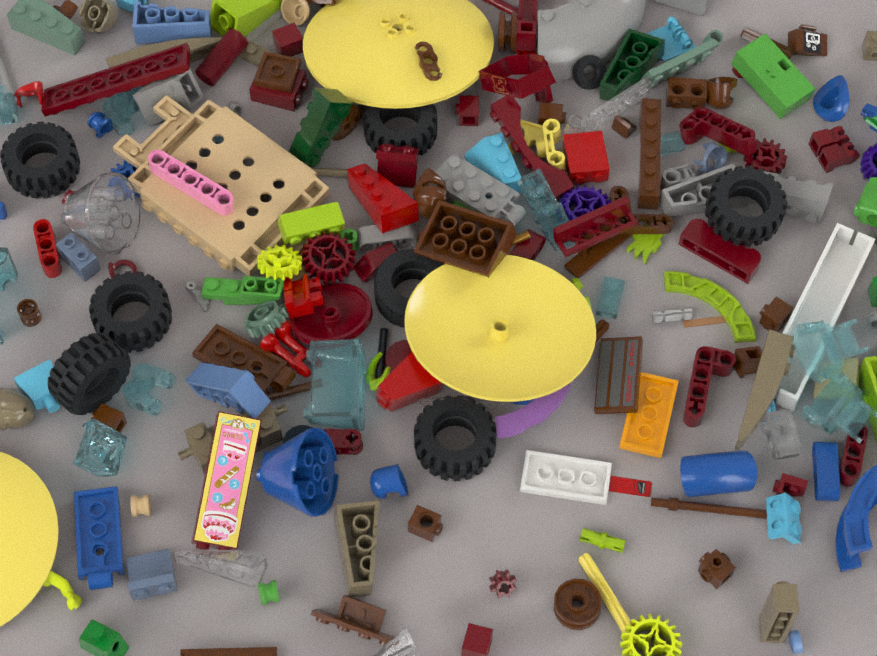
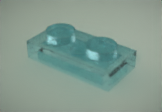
[596,276,625,319]

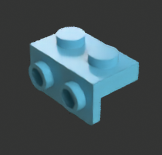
[766,493,802,544]

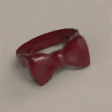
[108,260,137,278]

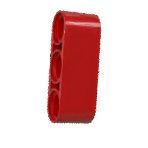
[33,219,62,278]

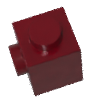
[455,95,479,126]

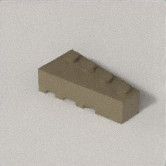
[334,500,380,597]

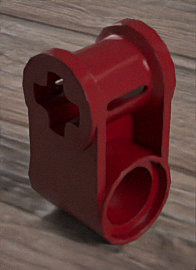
[323,428,363,455]

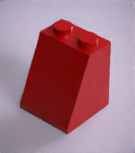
[376,352,443,412]

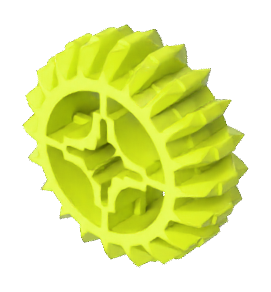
[620,613,682,656]

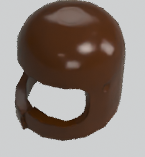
[706,76,738,109]

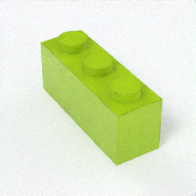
[277,201,345,245]

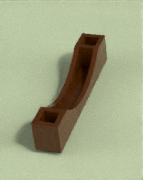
[637,98,661,210]

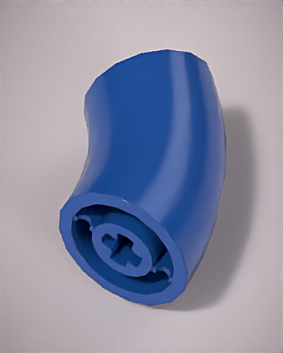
[680,450,757,498]

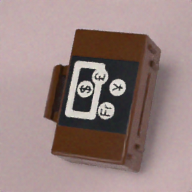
[788,24,827,56]

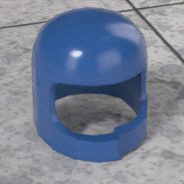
[370,464,409,499]

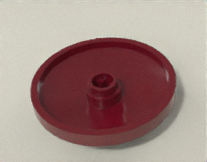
[290,283,373,347]

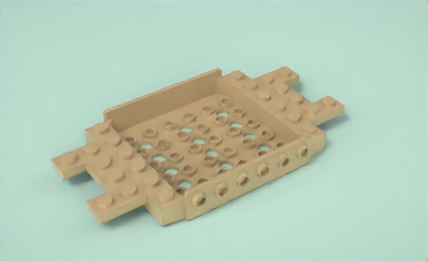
[113,95,347,281]

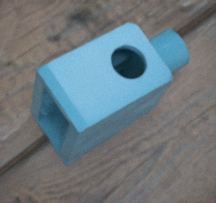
[14,359,60,413]

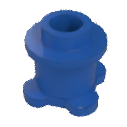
[88,112,113,138]

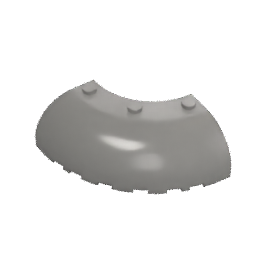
[536,0,646,84]

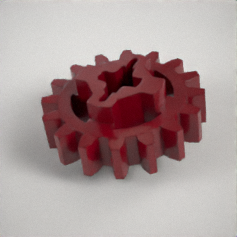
[743,138,787,174]

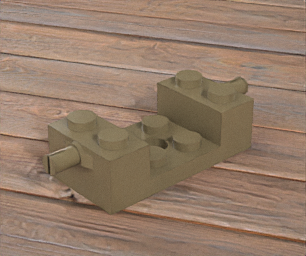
[178,404,288,475]

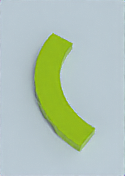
[663,271,757,343]

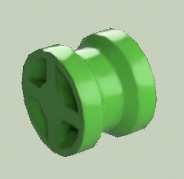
[258,580,280,605]

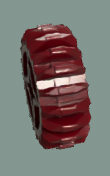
[301,231,356,285]

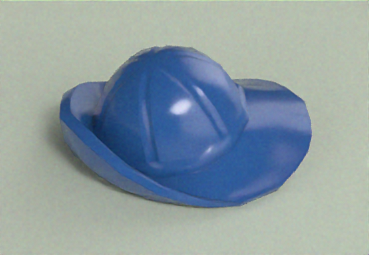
[813,75,850,122]

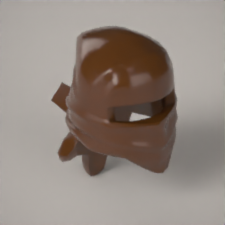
[413,168,447,219]

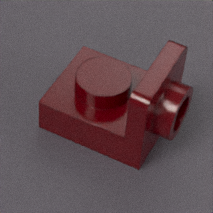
[772,473,808,497]

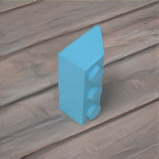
[465,133,522,199]

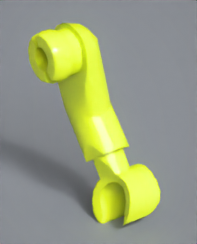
[43,571,82,611]

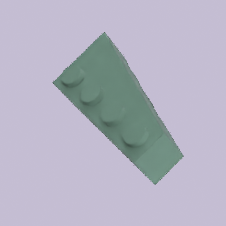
[7,0,85,55]

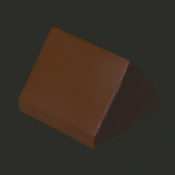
[611,115,637,139]

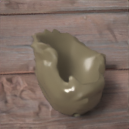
[0,387,35,430]

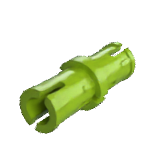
[579,527,626,553]

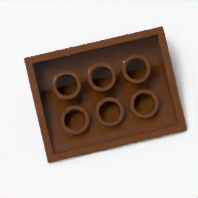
[413,200,517,278]

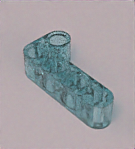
[102,86,144,137]

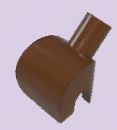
[53,0,78,20]

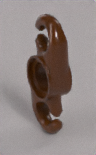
[415,41,442,81]

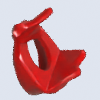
[14,81,44,108]

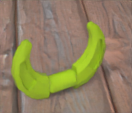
[366,352,391,392]

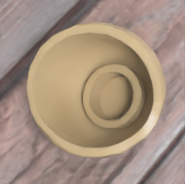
[281,0,310,25]

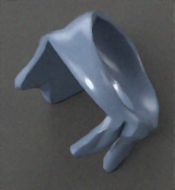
[693,142,727,173]

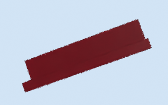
[553,196,638,258]

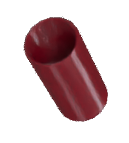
[195,29,249,87]

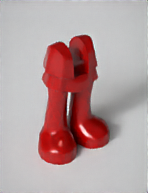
[260,320,322,378]

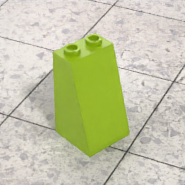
[210,0,283,38]

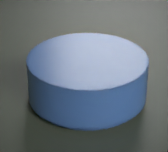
[788,630,803,654]

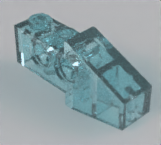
[517,168,574,251]

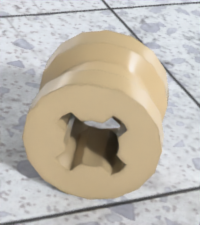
[131,494,151,517]

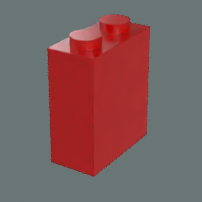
[562,131,610,185]

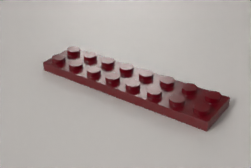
[41,43,190,117]

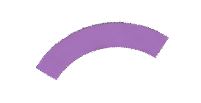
[495,382,572,439]

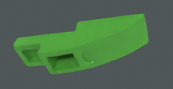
[201,276,284,305]

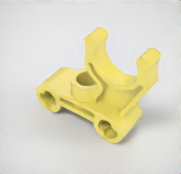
[507,119,566,172]

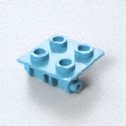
[646,17,696,62]

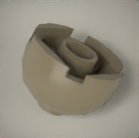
[79,0,118,33]

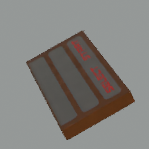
[594,336,643,414]

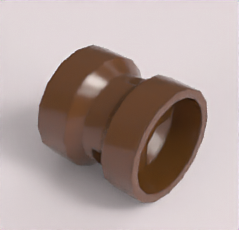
[17,299,42,327]

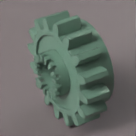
[244,300,289,338]

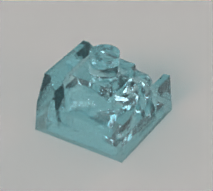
[73,418,127,477]

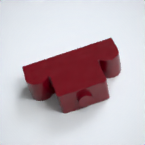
[678,218,761,284]

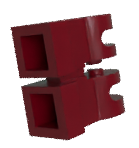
[808,126,860,173]

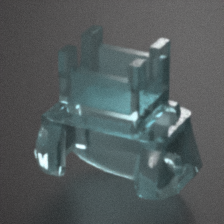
[793,318,868,384]
[801,369,877,443]

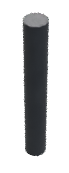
[375,328,388,379]

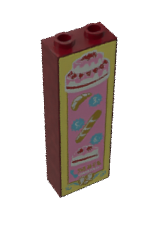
[191,411,262,554]

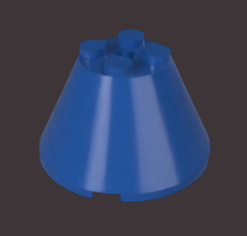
[256,428,339,517]

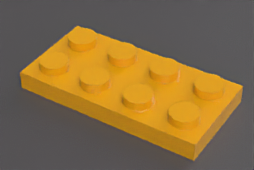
[619,372,679,458]

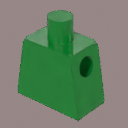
[79,619,129,656]

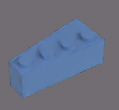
[132,1,212,44]
[185,362,271,419]

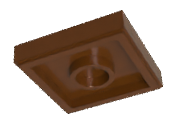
[253,51,302,93]

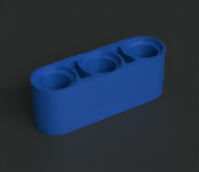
[812,441,840,501]

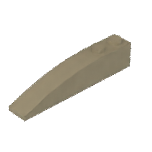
[106,37,222,68]
[735,330,796,451]

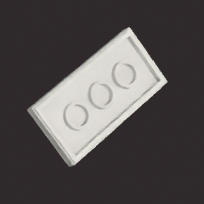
[520,450,612,505]

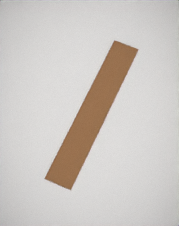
[683,316,727,328]

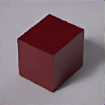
[272,22,303,57]
[461,623,493,656]

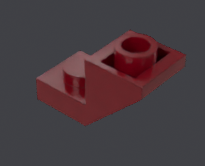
[354,242,398,283]

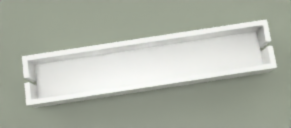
[774,223,875,412]

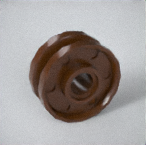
[498,12,517,53]
[554,578,601,630]

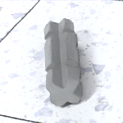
[652,307,693,323]

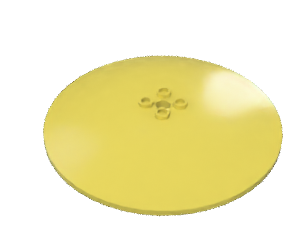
[303,0,494,109]

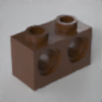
[666,77,707,110]

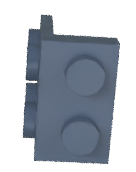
[126,549,178,601]

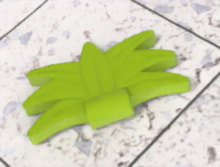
[626,223,665,264]

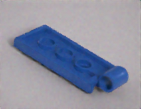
[74,486,124,590]

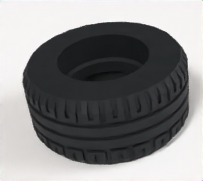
[374,249,445,328]

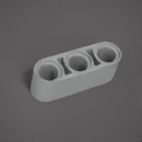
[357,223,417,253]

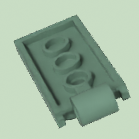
[637,30,723,90]

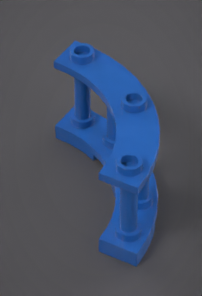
[835,465,877,572]

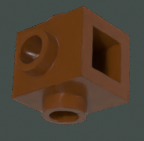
[698,549,736,589]

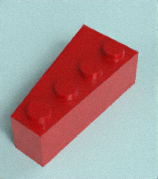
[347,163,419,234]

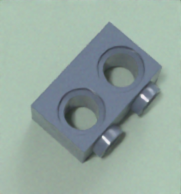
[55,232,101,282]

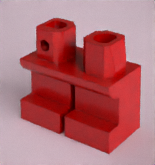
[283,274,324,319]

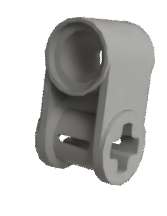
[660,163,696,190]

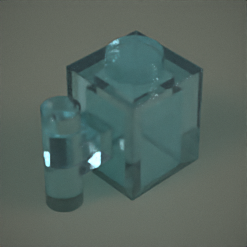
[0,85,18,125]

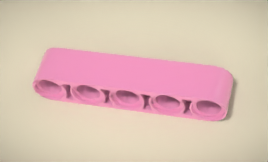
[148,150,234,216]

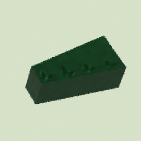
[599,29,665,104]
[289,88,353,167]

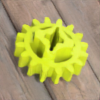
[257,245,302,281]

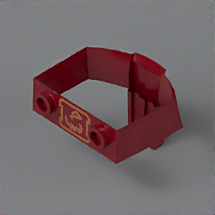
[479,54,556,103]

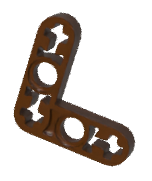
[609,186,673,234]

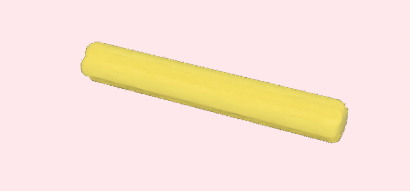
[578,553,632,632]

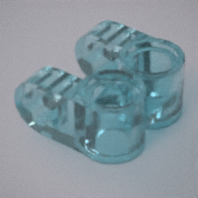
[123,363,176,416]

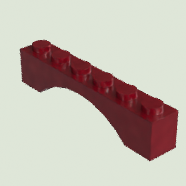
[516,0,538,51]
[489,96,574,205]

